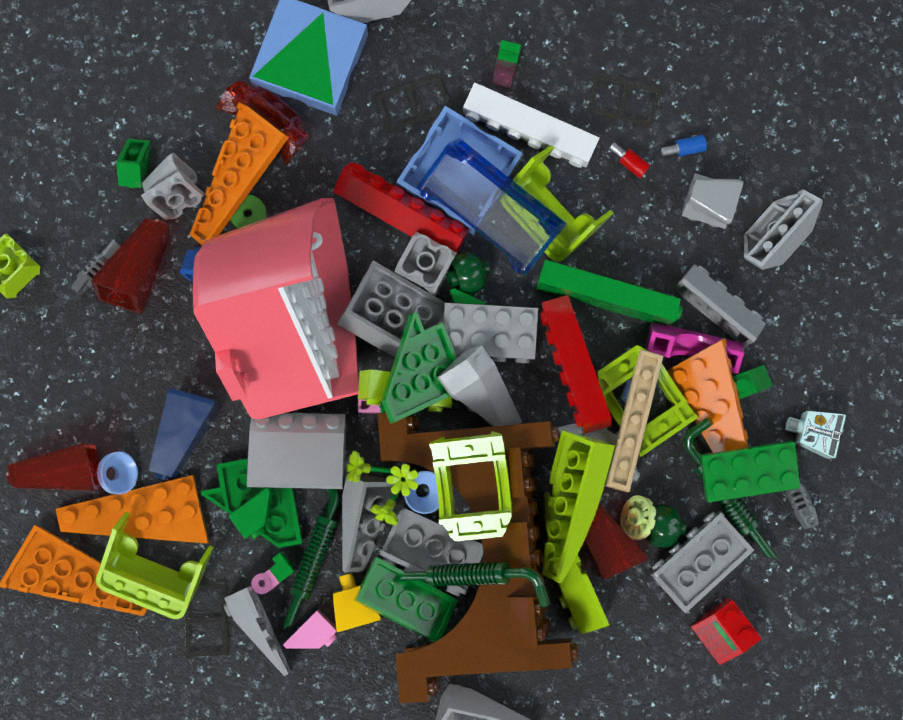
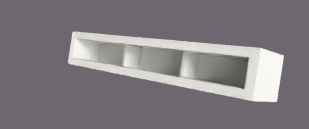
[463,83,599,168]

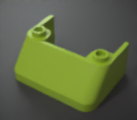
[500,145,613,262]
[96,511,214,619]

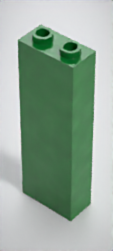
[536,260,683,326]

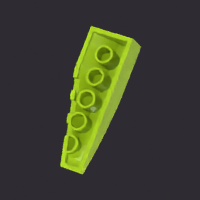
[542,430,615,583]

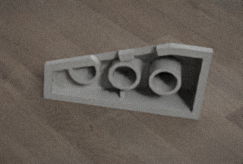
[223,586,291,676]
[436,684,530,720]

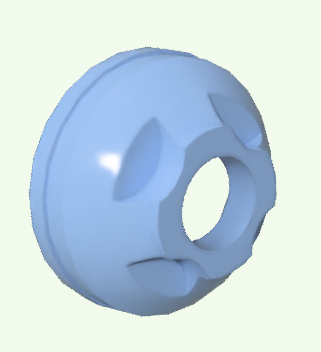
[97,451,138,494]
[404,471,439,514]

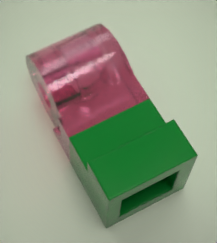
[492,40,521,88]

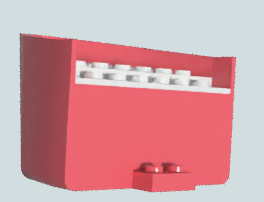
[193,198,359,419]

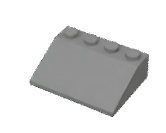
[337,261,445,357]
[247,413,347,489]

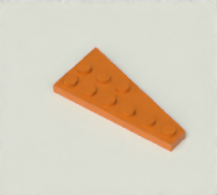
[190,100,289,245]
[667,338,748,453]
[56,475,209,544]
[0,525,149,616]

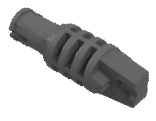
[71,239,124,295]
[785,480,819,530]

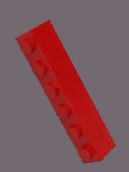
[333,162,470,253]
[539,295,611,434]

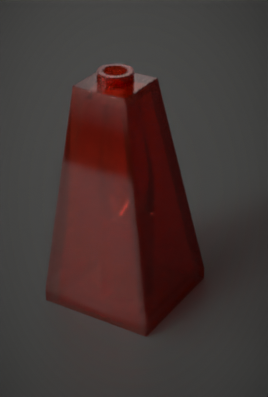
[91,218,170,315]
[6,443,104,491]
[584,504,648,579]

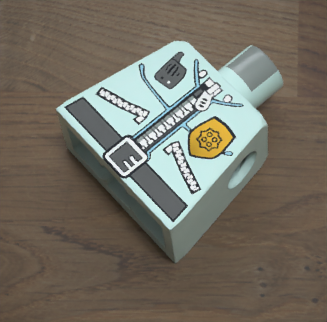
[785,411,846,459]

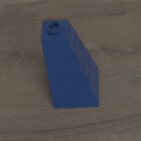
[149,388,222,480]

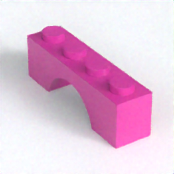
[646,322,744,374]

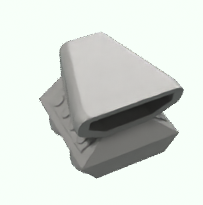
[141,153,204,220]
[682,173,743,229]
[394,232,457,296]

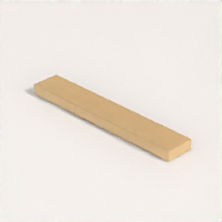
[605,349,663,493]

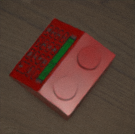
[690,598,762,665]

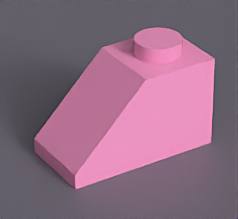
[283,609,337,648]

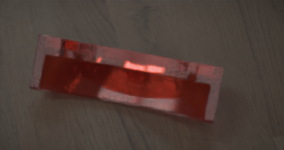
[216,81,308,165]

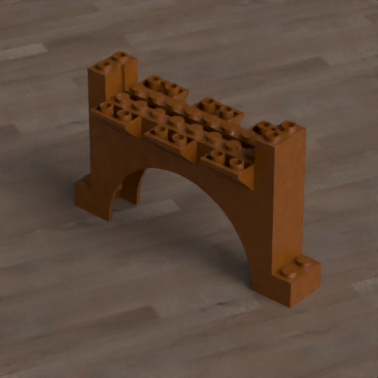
[377,412,579,703]

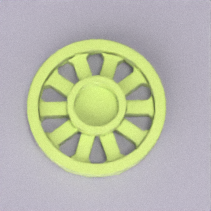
[620,495,656,540]

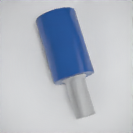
[661,134,707,157]

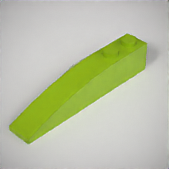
[543,492,609,634]

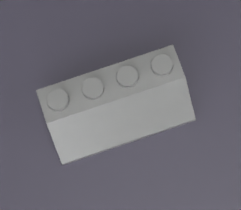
[673,264,766,347]

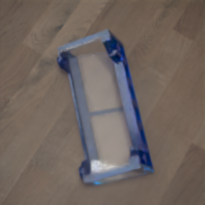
[416,138,567,276]

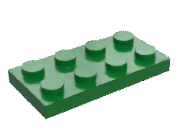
[700,441,800,502]
[354,557,458,642]

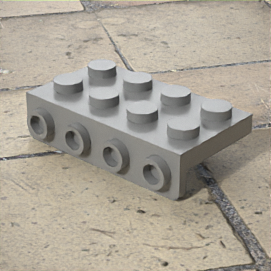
[444,303,538,363]
[380,507,483,596]
[649,511,754,613]

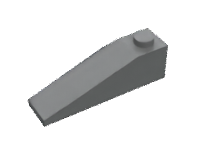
[437,345,522,427]
[342,474,396,573]

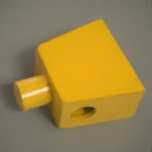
[333,573,382,632]

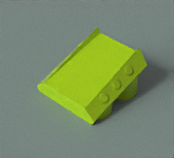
[0,234,40,299]

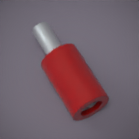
[609,142,651,178]

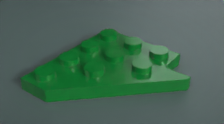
[381,312,457,423]
[201,459,303,548]

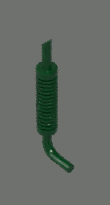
[684,417,778,558]
[282,489,340,630]
[400,562,550,607]

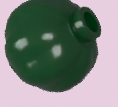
[446,252,490,295]
[645,505,686,548]

